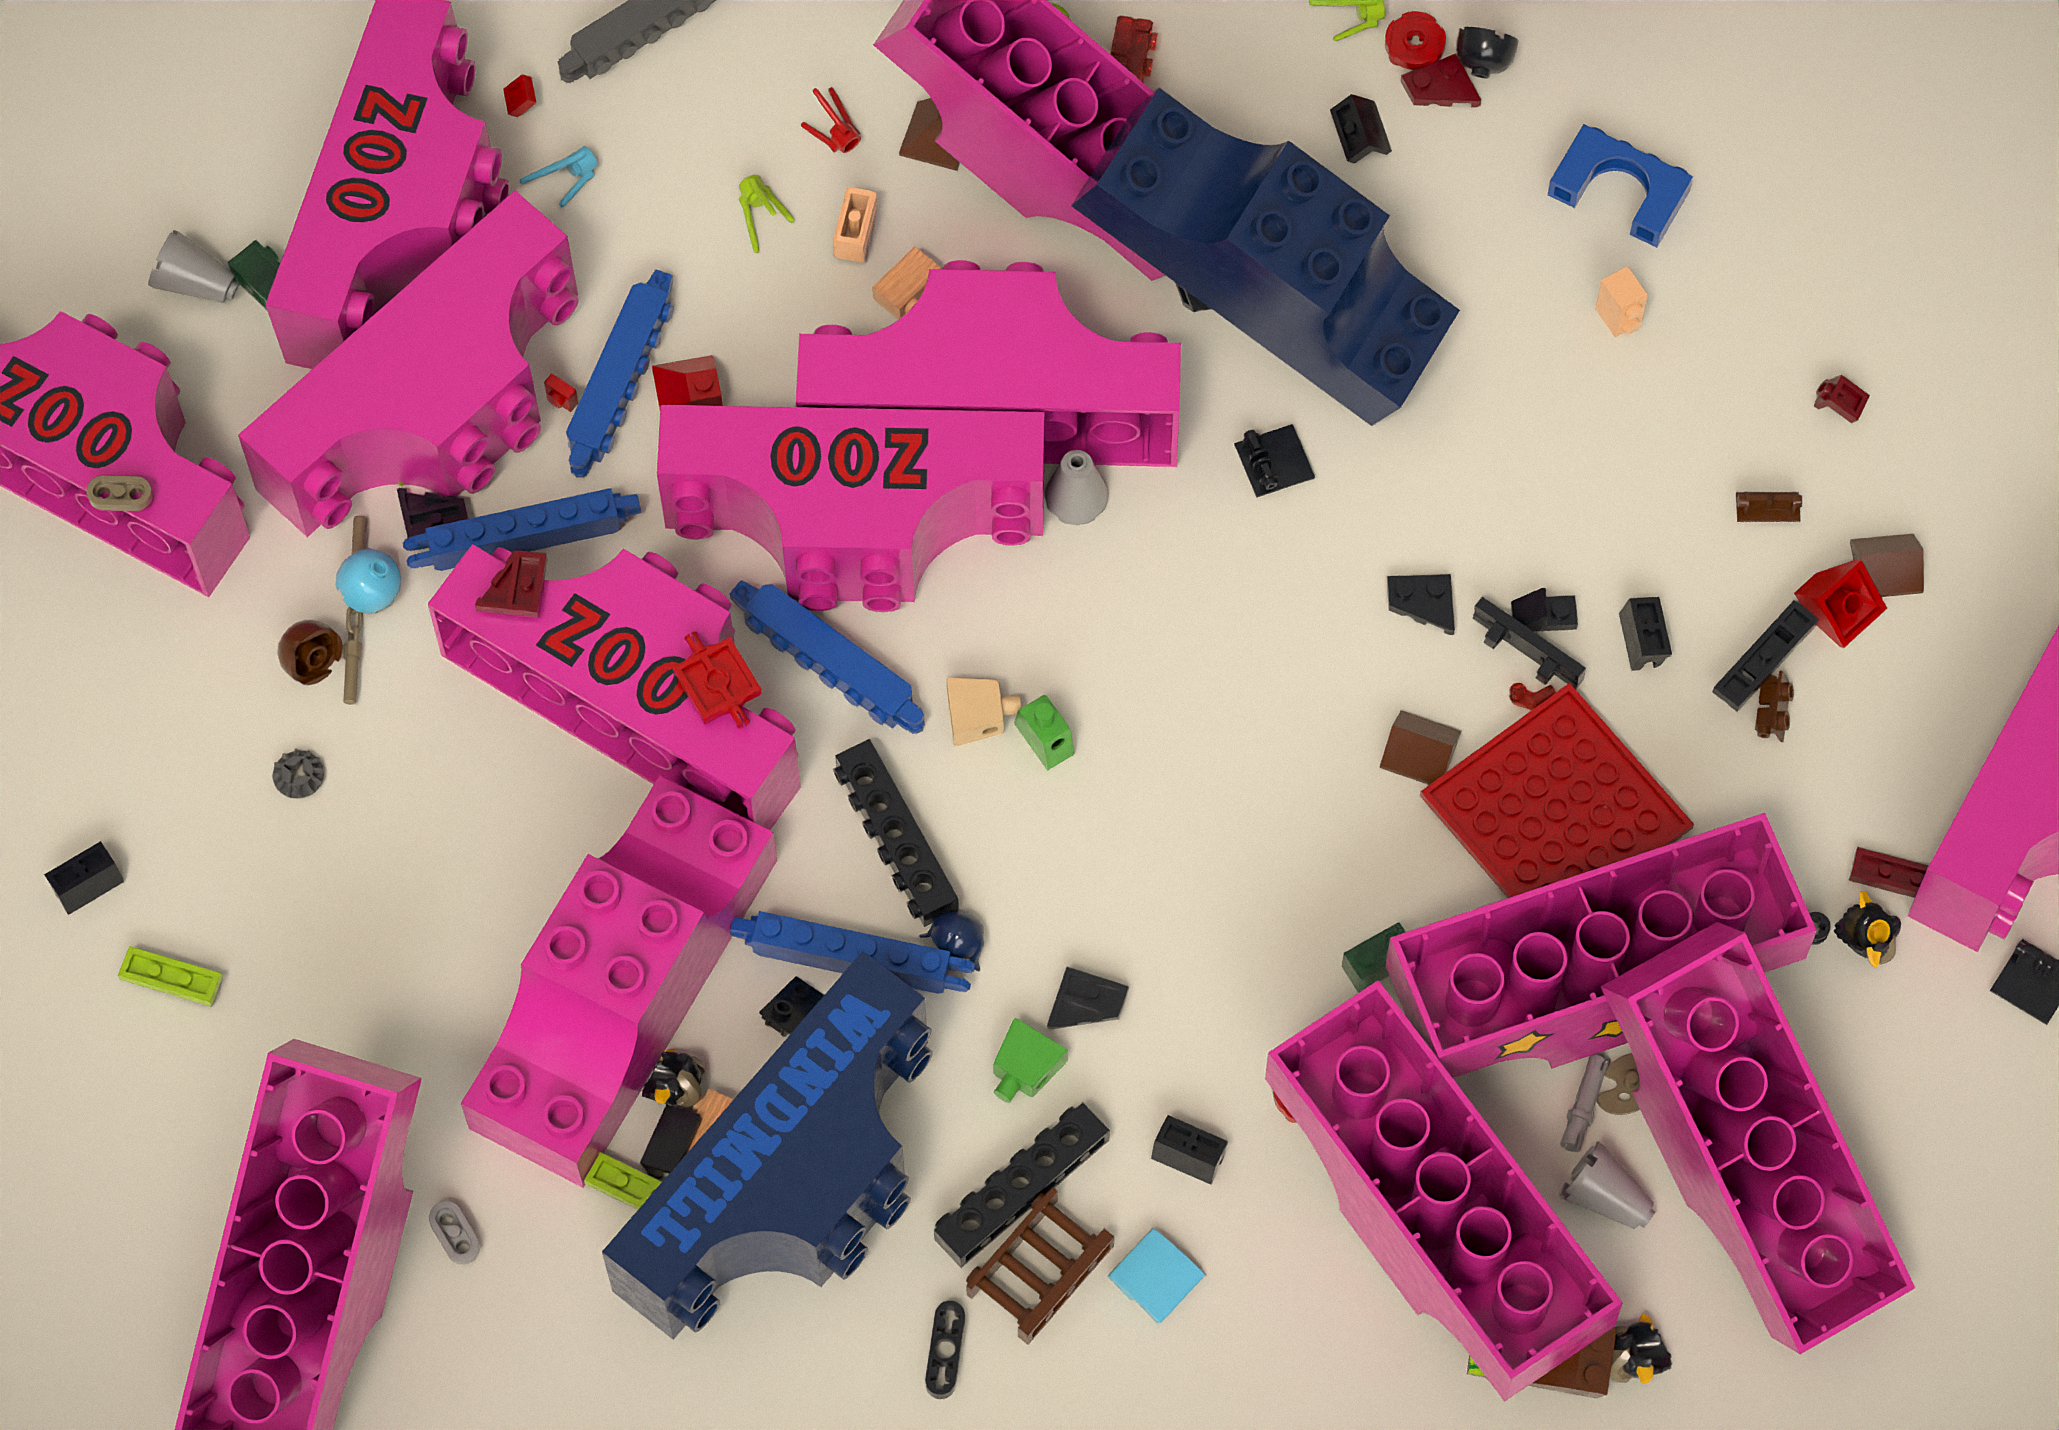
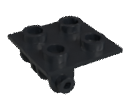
[1234,424,1315,498]
[1990,939,2059,1025]
[759,976,824,1037]

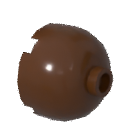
[277,620,343,686]

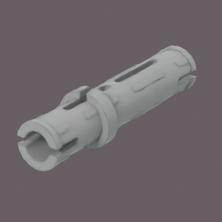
[1560,1055,1609,1152]

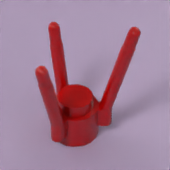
[801,87,861,153]

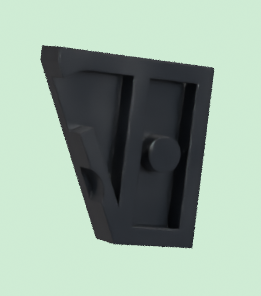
[1387,574,1455,635]
[1047,967,1129,1029]

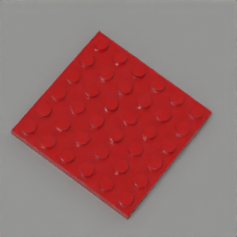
[1420,683,1694,898]

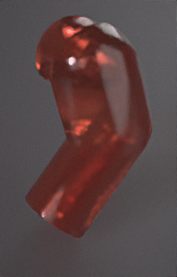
[1509,683,1556,710]

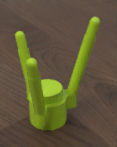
[1309,0,1385,41]
[738,175,795,253]

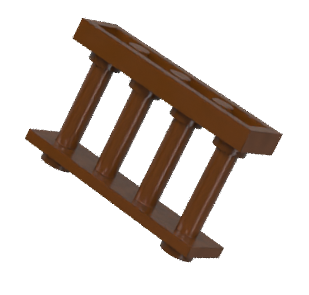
[966,1187,1114,1345]

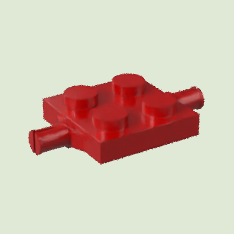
[672,631,762,729]

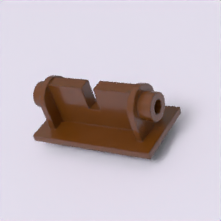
[1736,491,1802,522]
[1755,671,1794,742]

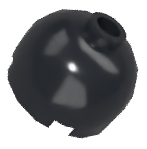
[1456,27,1519,79]

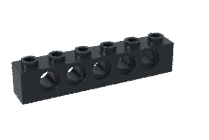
[833,739,959,927]
[934,1102,1110,1268]

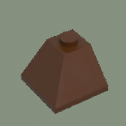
[899,98,960,171]

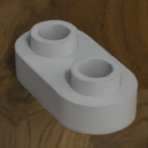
[429,1201,480,1264]

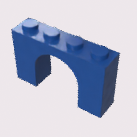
[1548,124,1693,248]

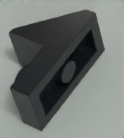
[1511,588,1578,632]

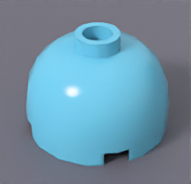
[335,548,401,614]

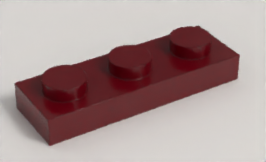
[1849,847,1928,898]

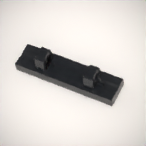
[1472,596,1586,689]
[1712,600,1819,712]

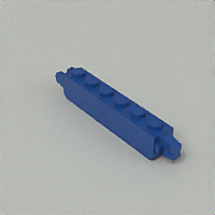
[566,269,674,478]
[402,488,641,571]
[729,580,925,734]
[730,911,975,994]

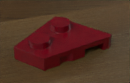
[1400,53,1481,108]

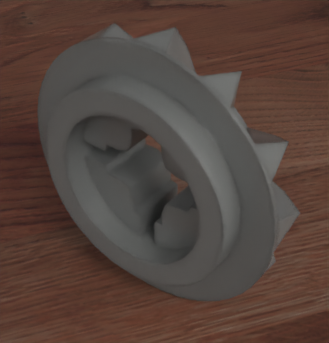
[272,748,324,798]

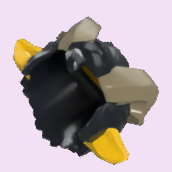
[1833,891,1901,968]
[642,1048,706,1108]
[1610,1314,1672,1384]

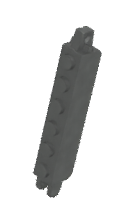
[557,0,716,83]

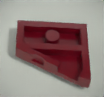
[475,550,548,618]

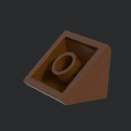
[1850,534,1924,597]
[1380,710,1462,785]

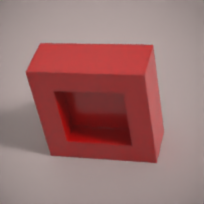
[503,74,536,117]
[544,373,579,412]

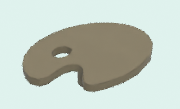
[1597,1053,1640,1115]

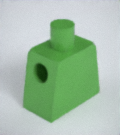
[1014,695,1074,771]
[993,1018,1068,1103]

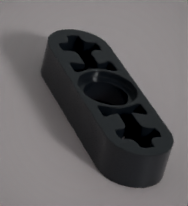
[925,1301,965,1399]

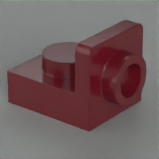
[1813,375,1870,423]

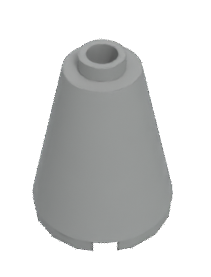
[148,230,239,303]
[1045,450,1108,526]
[1559,1141,1655,1229]

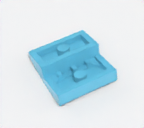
[1107,1228,1205,1323]

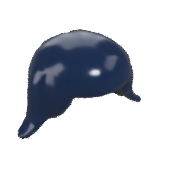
[919,910,984,972]

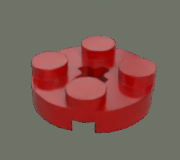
[1385,11,1446,70]

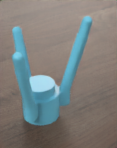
[520,146,597,207]

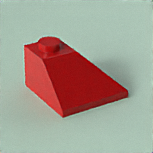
[652,355,723,409]
[1794,559,1888,648]

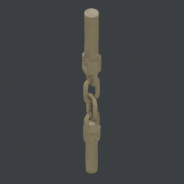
[343,516,366,705]

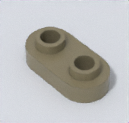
[86,475,153,511]

